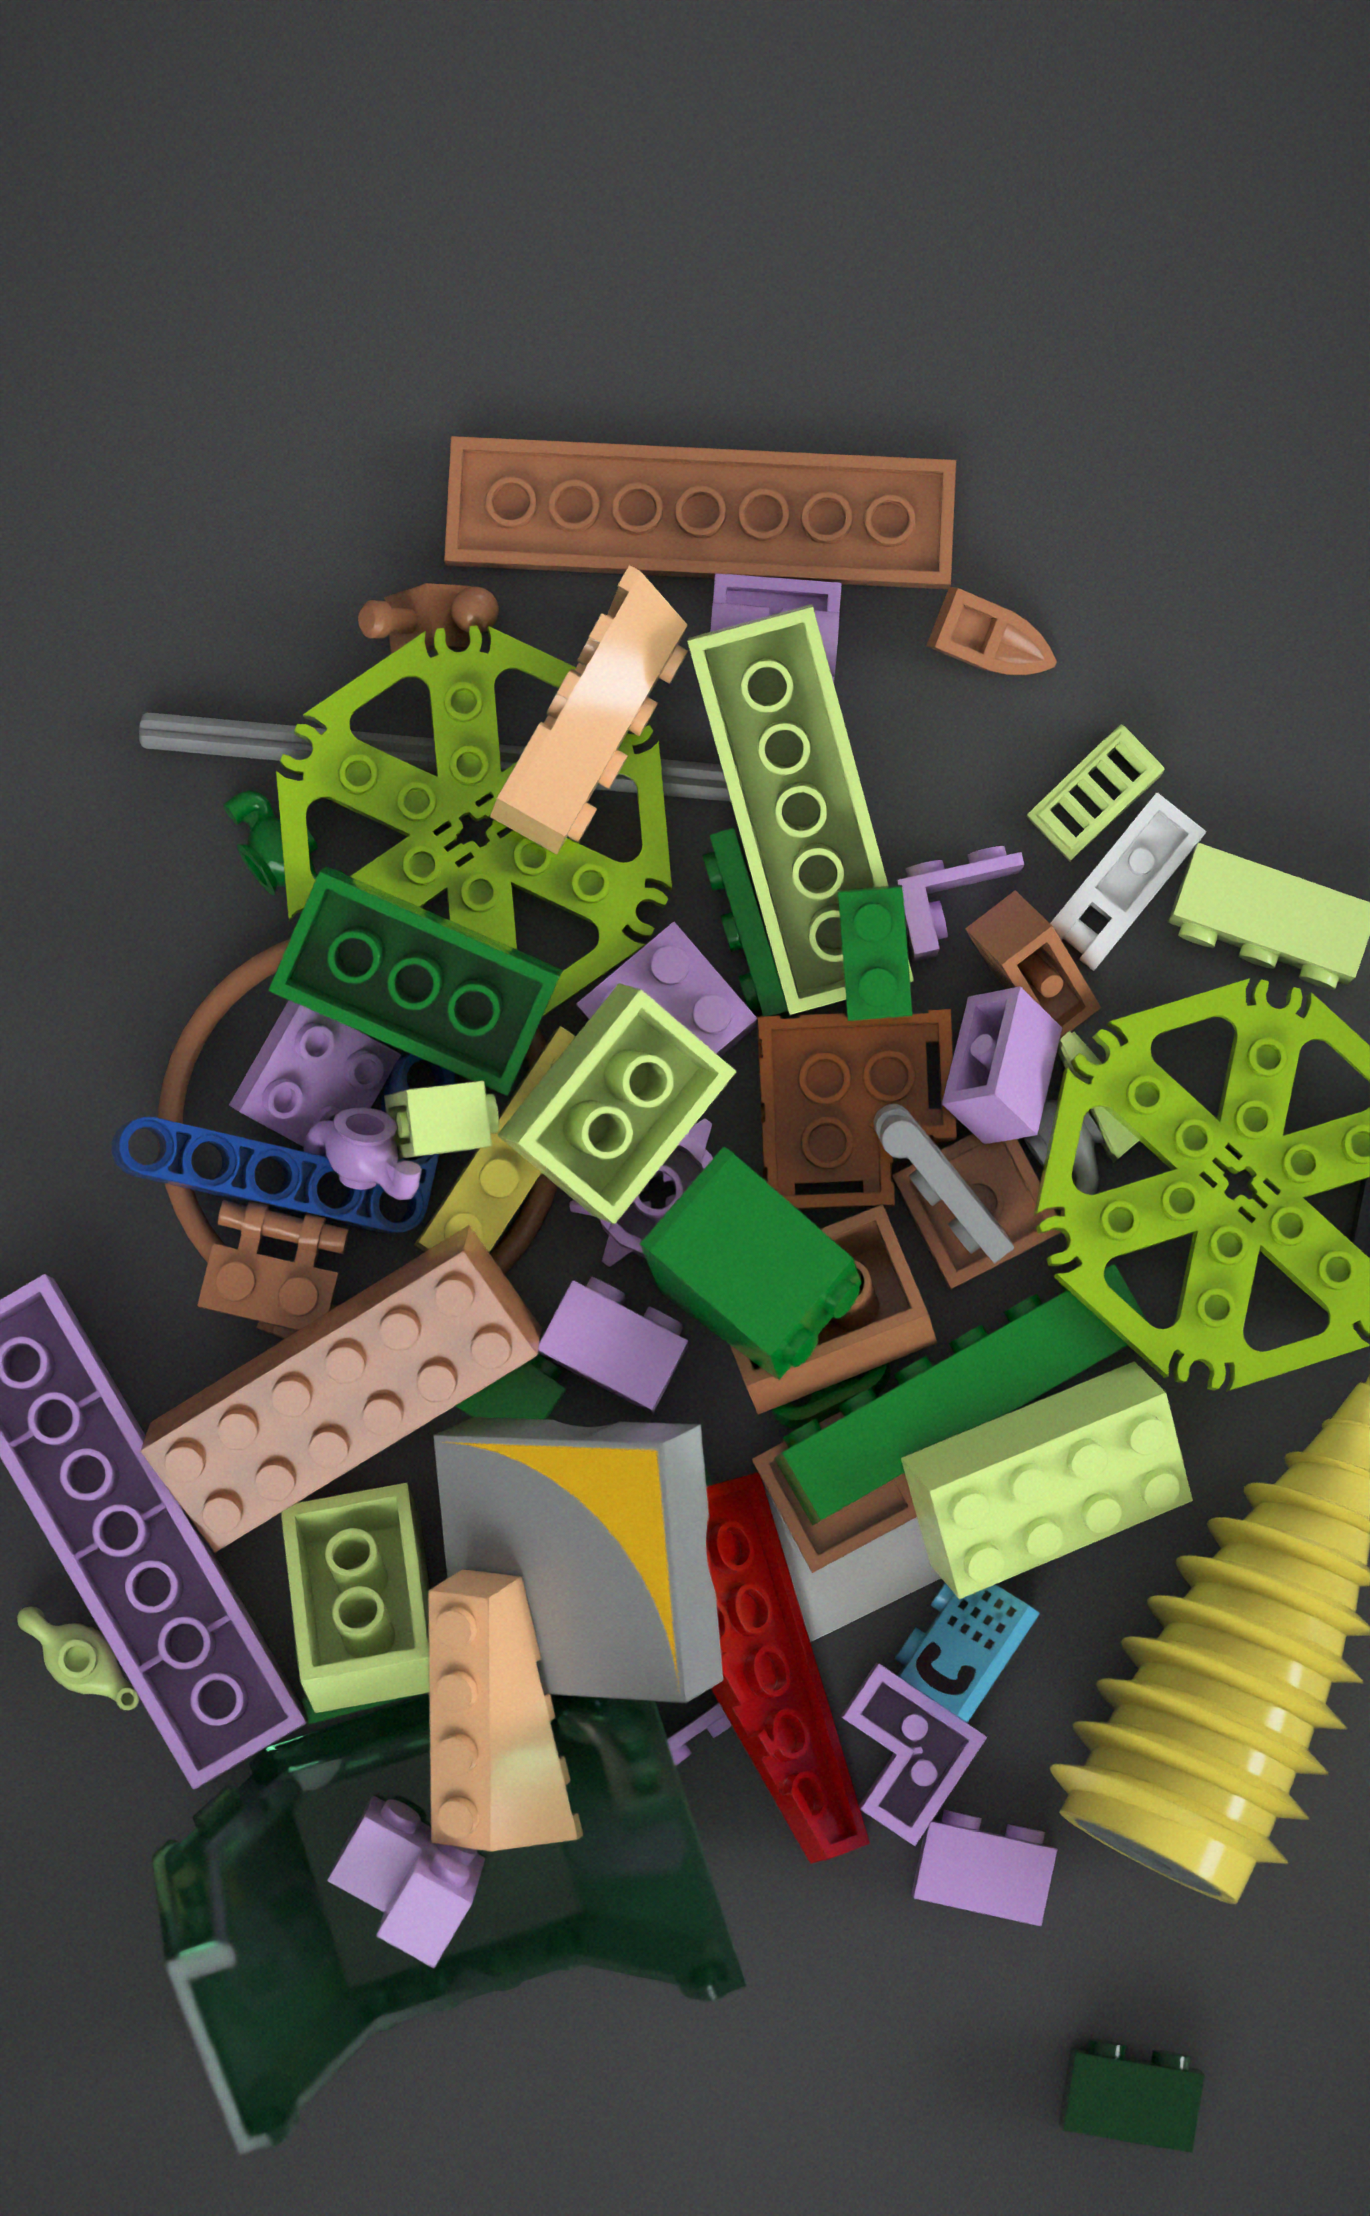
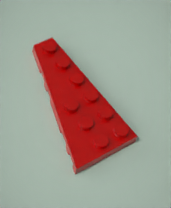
[706,1472,870,1864]

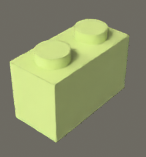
[384,1081,499,1159]

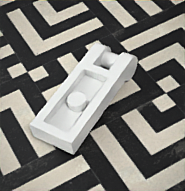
[1050,792,1206,971]

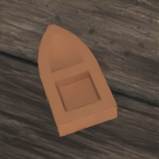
[926,587,1057,675]

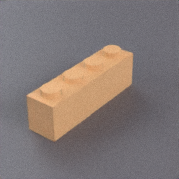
[490,565,688,855]
[429,1569,583,1851]

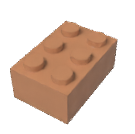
[730,1204,937,1414]

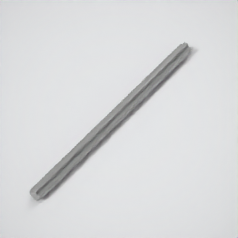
[139,712,731,802]

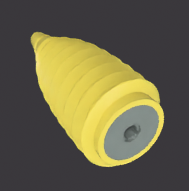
[1049,1374,1370,1904]

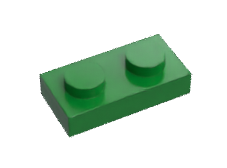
[838,885,913,1021]

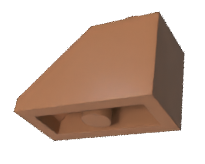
[965,890,1101,1039]

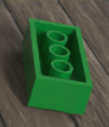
[268,866,563,1096]

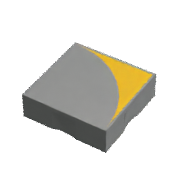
[434,1417,723,1703]

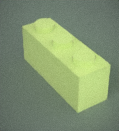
[1167,843,1370,990]

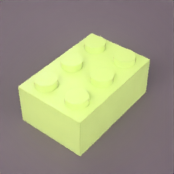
[497,983,737,1225]
[281,1483,430,1713]

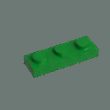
[702,828,790,1019]

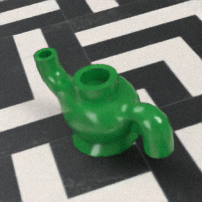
[223,790,344,896]

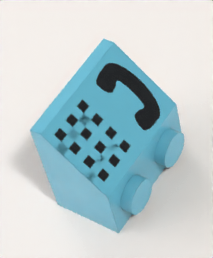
[894,1582,1040,1723]

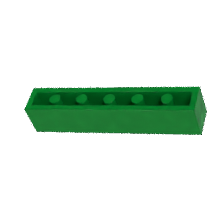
[774,1264,1148,1525]

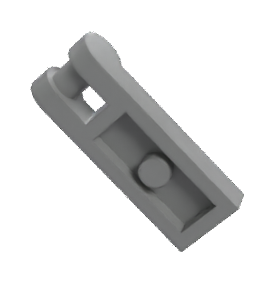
[874,1104,1015,1264]

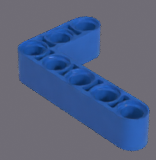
[111,1053,455,1233]

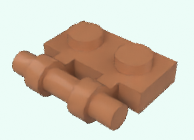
[197,1200,349,1331]

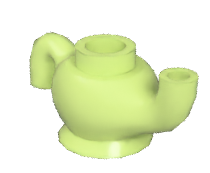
[17,1606,139,1710]

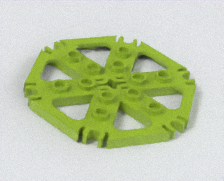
[276,625,672,1018]
[1033,978,1370,1392]

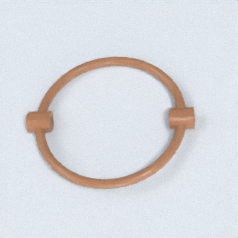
[157,938,558,1339]

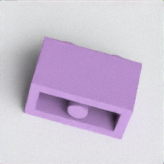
[942,986,1062,1144]
[911,1810,1057,1926]

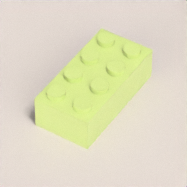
[901,1361,1193,1599]

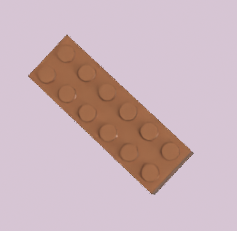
[140,1225,542,1552]

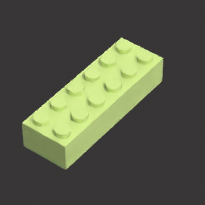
[688,604,914,1015]

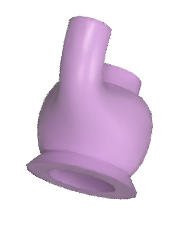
[304,1107,421,1200]

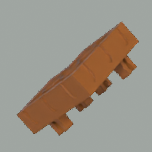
[757,1009,957,1210]

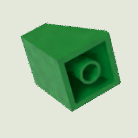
[640,1146,861,1380]

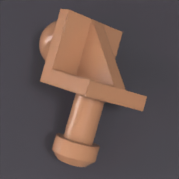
[358,583,499,654]

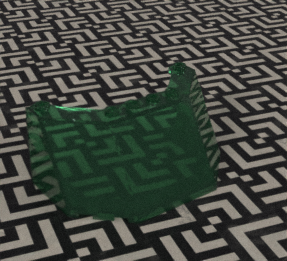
[152,1694,747,2154]

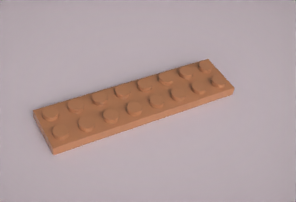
[444,436,956,589]

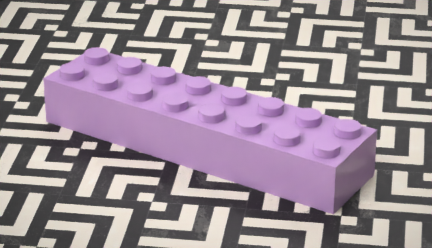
[0,1274,308,1790]

